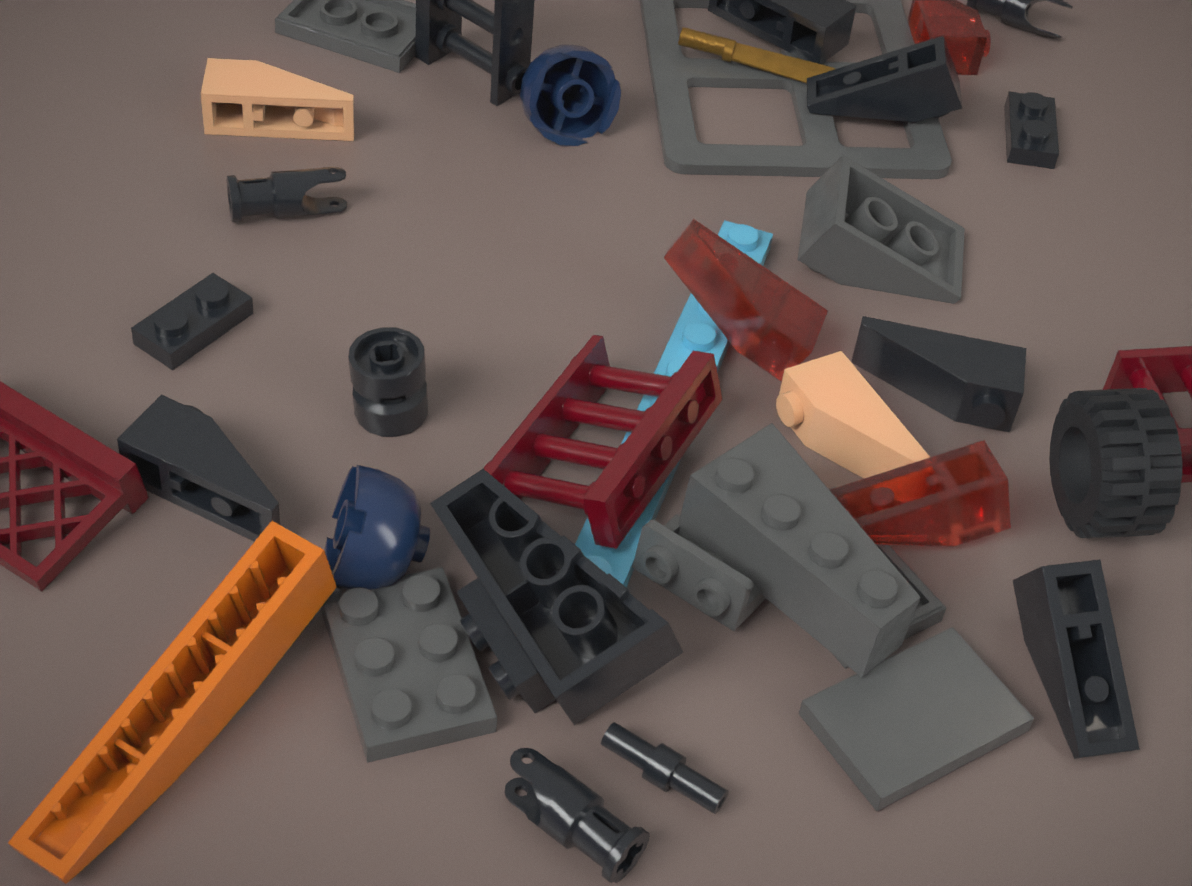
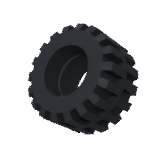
[1049,388,1182,539]

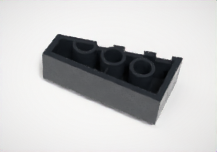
[430,469,683,725]

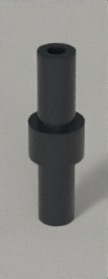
[601,722,729,814]

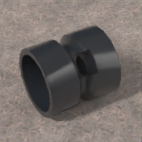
[348,327,428,437]

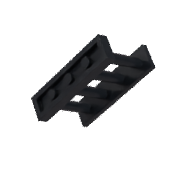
[415,0,535,106]

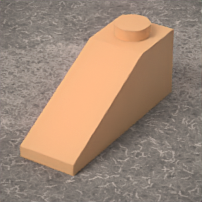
[201,58,354,141]
[776,351,937,507]

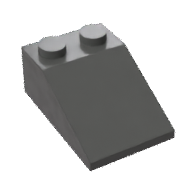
[797,155,965,304]

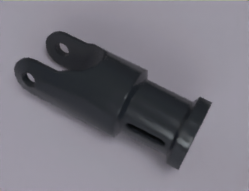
[966,0,1073,38]
[226,167,347,222]
[504,748,650,883]

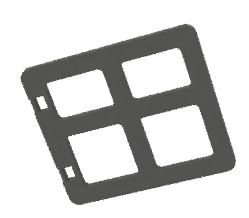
[640,0,952,179]

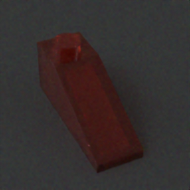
[664,219,828,382]
[830,440,1011,546]

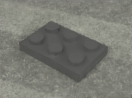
[321,567,497,763]

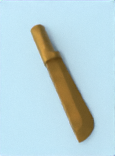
[678,27,835,83]

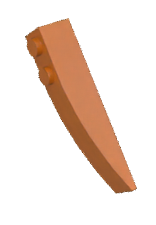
[8,521,337,884]

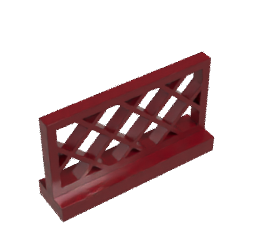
[0,381,149,592]

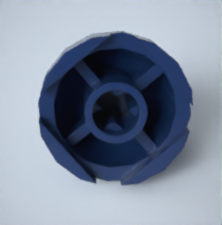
[520,44,621,146]
[324,465,430,590]

